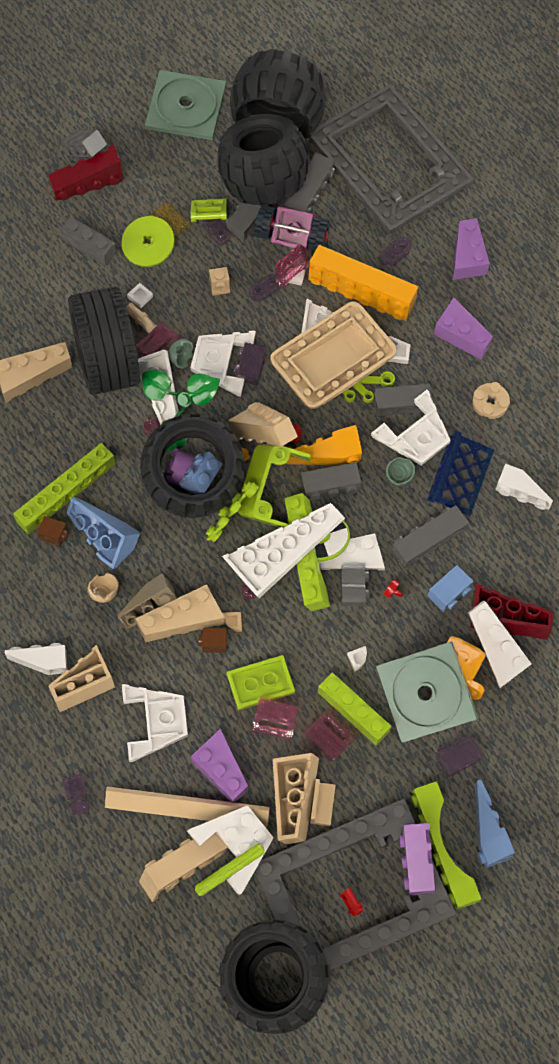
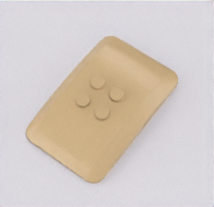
[270,302,396,409]

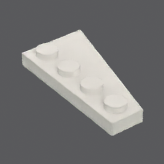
[138,350,179,424]
[318,533,385,570]
[468,601,531,688]

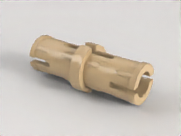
[126,302,158,335]

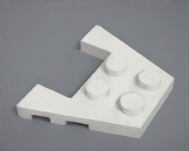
[190,331,256,397]
[371,390,450,466]
[122,684,188,762]
[187,805,274,894]

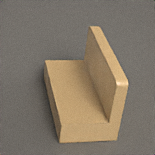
[310,779,335,826]

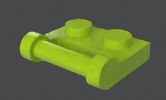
[191,198,227,222]

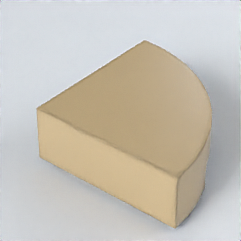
[222,612,242,632]

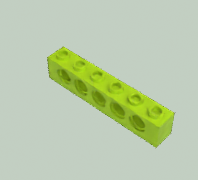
[13,443,115,535]

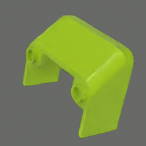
[238,444,312,528]

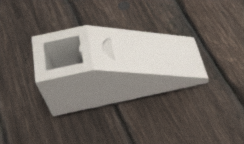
[496,464,553,510]
[5,643,68,675]

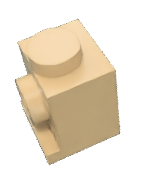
[209,267,230,296]

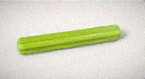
[195,843,265,896]

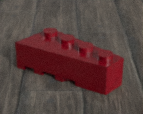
[48,144,123,201]
[470,583,553,640]

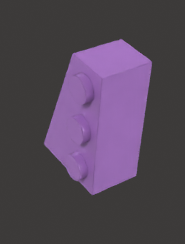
[452,218,490,280]
[434,298,493,360]
[191,729,248,803]
[399,823,435,895]

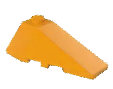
[286,425,362,465]

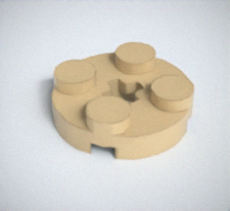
[472,382,510,419]

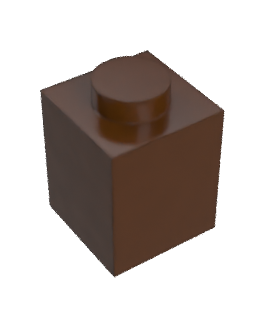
[37,516,69,546]
[198,628,227,653]

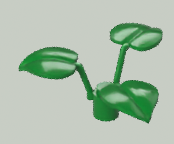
[142,370,220,452]

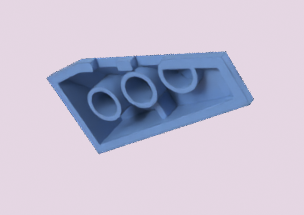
[67,496,140,569]
[475,779,515,868]

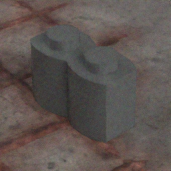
[340,565,369,606]

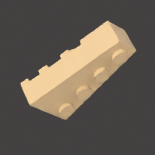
[136,585,225,642]
[139,832,228,902]

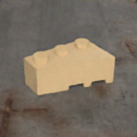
[49,645,115,712]

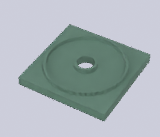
[145,70,226,140]
[376,641,478,743]

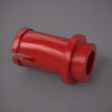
[339,888,364,917]

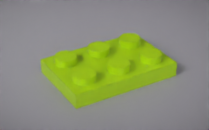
[226,655,295,711]

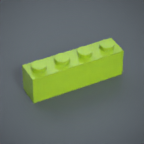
[318,673,391,746]

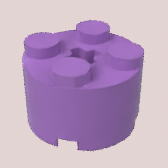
[163,448,197,491]

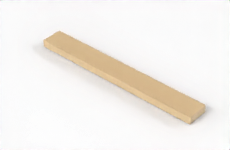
[105,787,270,828]

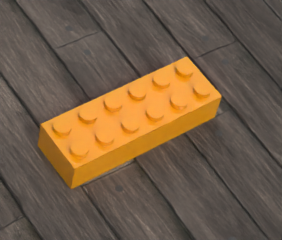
[308,245,418,321]

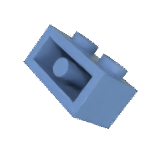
[179,452,222,495]
[427,565,473,612]

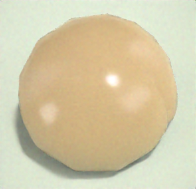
[88,573,119,603]

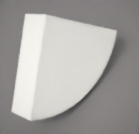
[347,646,367,672]

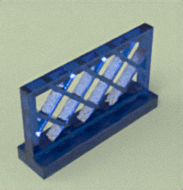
[426,430,494,516]

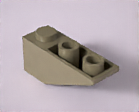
[117,573,177,629]

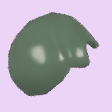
[168,339,193,369]
[386,457,415,486]

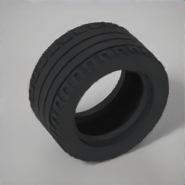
[68,286,140,395]

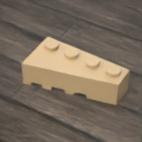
[0,342,72,403]
[228,402,298,446]
[273,753,319,844]

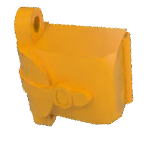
[430,636,486,700]

